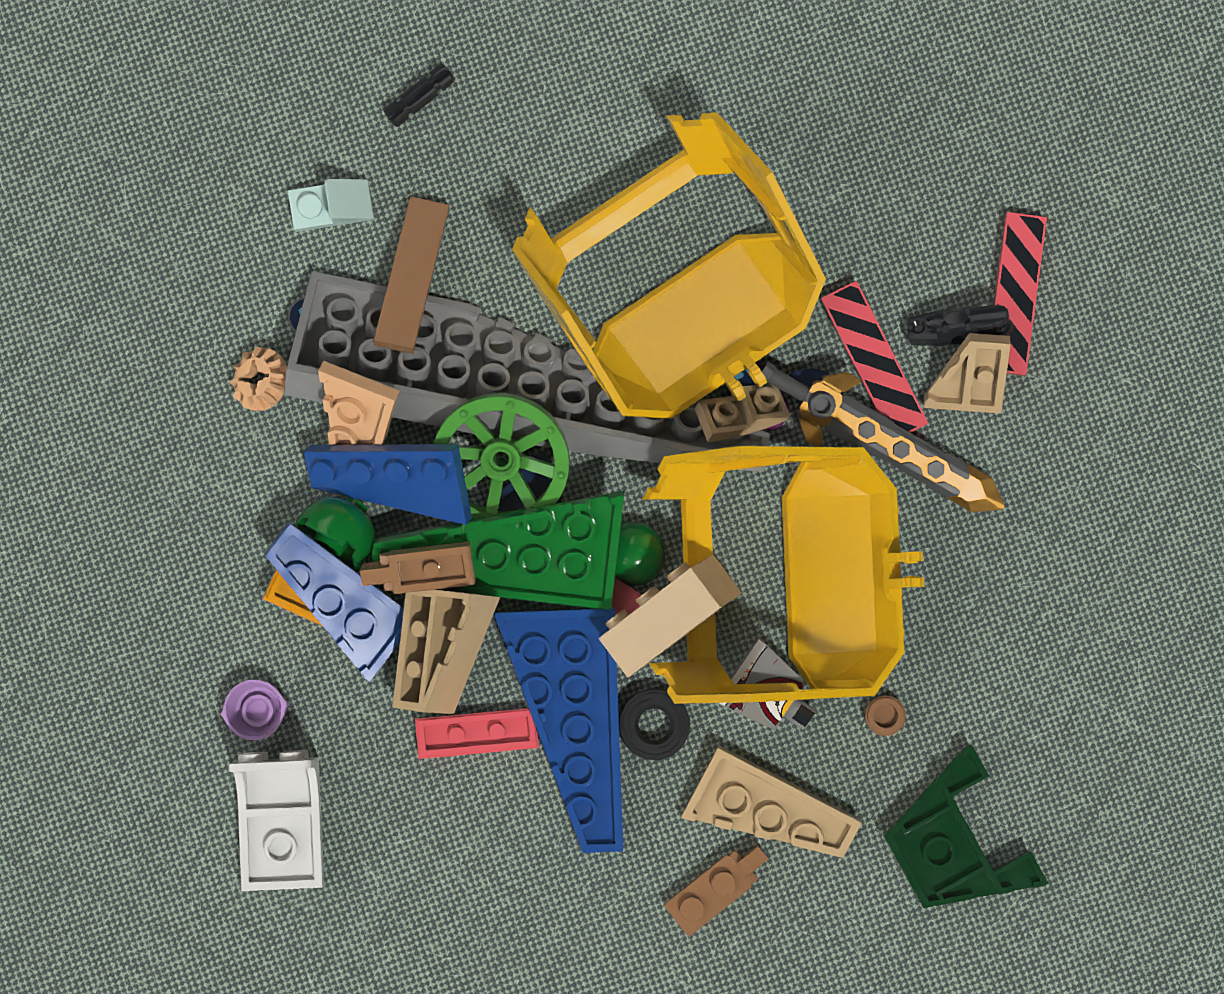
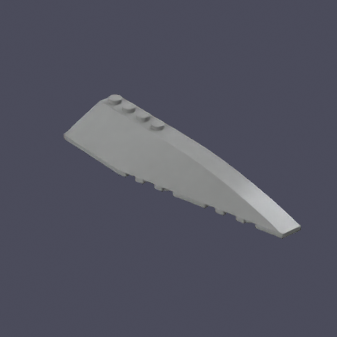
[284,271,770,472]

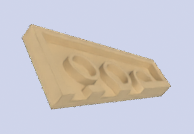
[681,745,862,858]

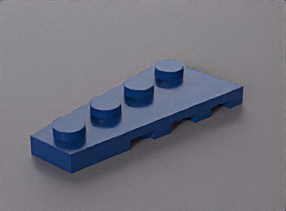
[304,444,472,525]

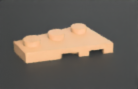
[318,361,400,445]

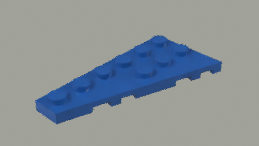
[494,608,623,853]

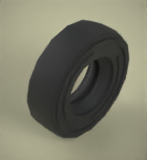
[619,688,690,761]

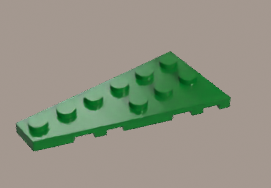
[371,490,625,610]

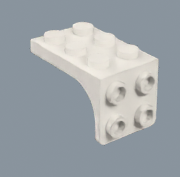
[229,750,324,891]

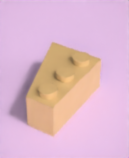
[598,555,742,678]
[392,590,500,714]

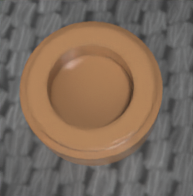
[864,695,906,736]

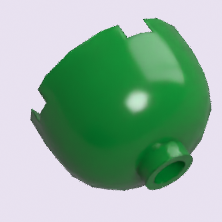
[294,496,376,572]

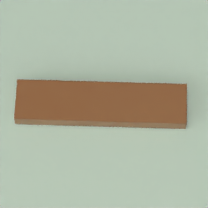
[374,196,449,354]

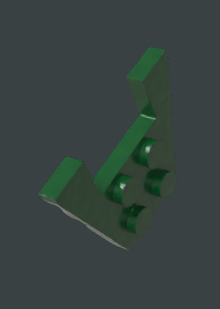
[883,744,1048,908]

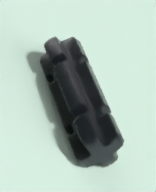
[384,64,454,127]

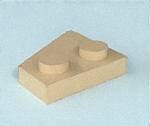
[924,333,1011,414]

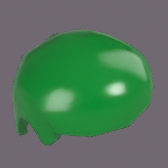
[615,522,665,586]

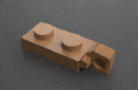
[360,541,476,594]
[663,844,769,937]

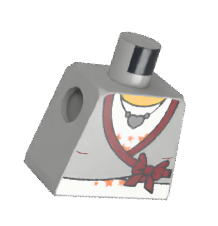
[718,638,816,730]

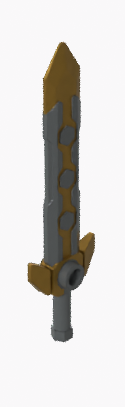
[761,361,1005,512]

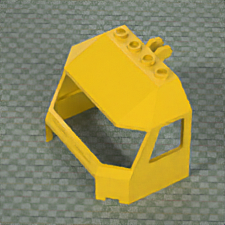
[512,112,826,419]
[642,446,924,704]

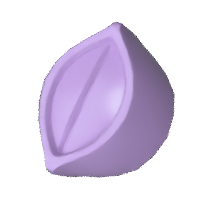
[221,680,290,740]

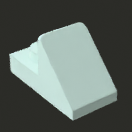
[288,179,374,232]

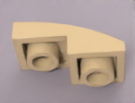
[695,383,790,442]

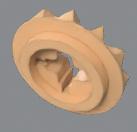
[229,346,287,411]

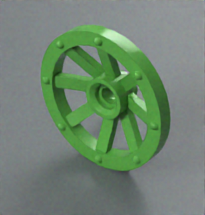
[433,393,570,520]

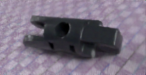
[907,305,1014,346]

